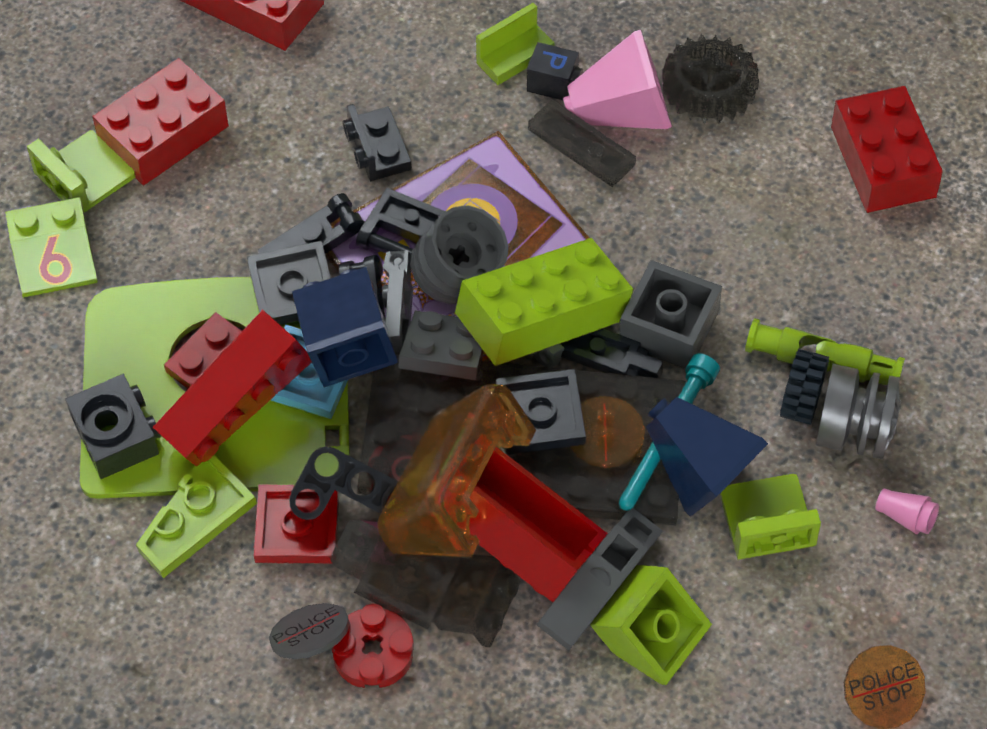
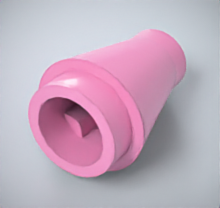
[875,488,939,534]

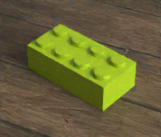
[455,238,633,366]

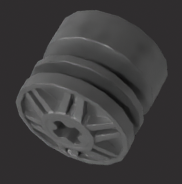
[816,364,901,459]

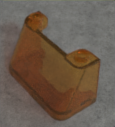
[377,384,536,557]

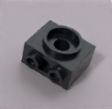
[65,373,161,479]

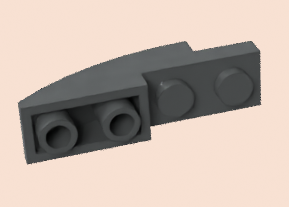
[536,508,663,650]

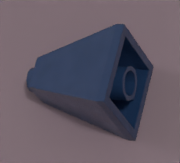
[646,397,768,517]

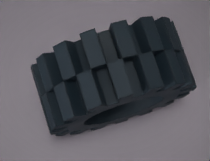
[780,348,829,425]

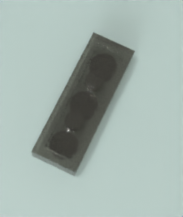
[528,99,636,187]

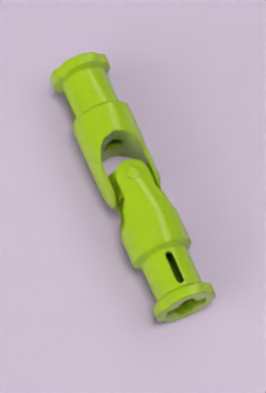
[745,318,905,385]

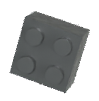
[620,260,722,368]

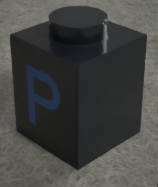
[527,42,583,101]

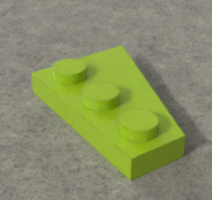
[136,455,257,578]

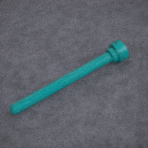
[619,353,720,511]

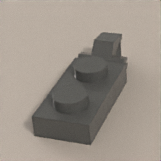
[382,250,413,355]

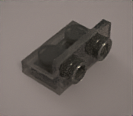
[432,553,520,647]

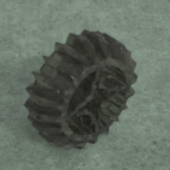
[661,34,759,125]

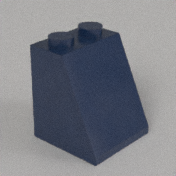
[292,267,398,388]

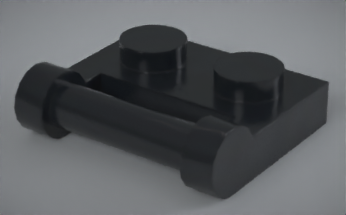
[356,188,446,255]

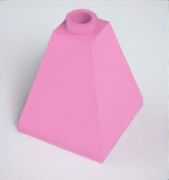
[563,30,672,129]

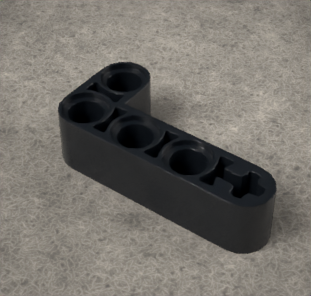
[289,446,453,540]

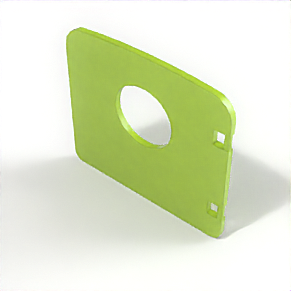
[80,276,350,499]

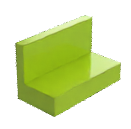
[476,3,555,85]

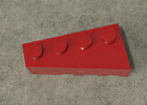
[153,309,312,467]

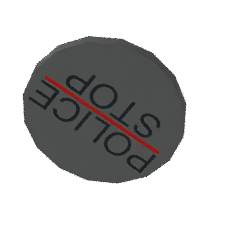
[269,603,350,659]

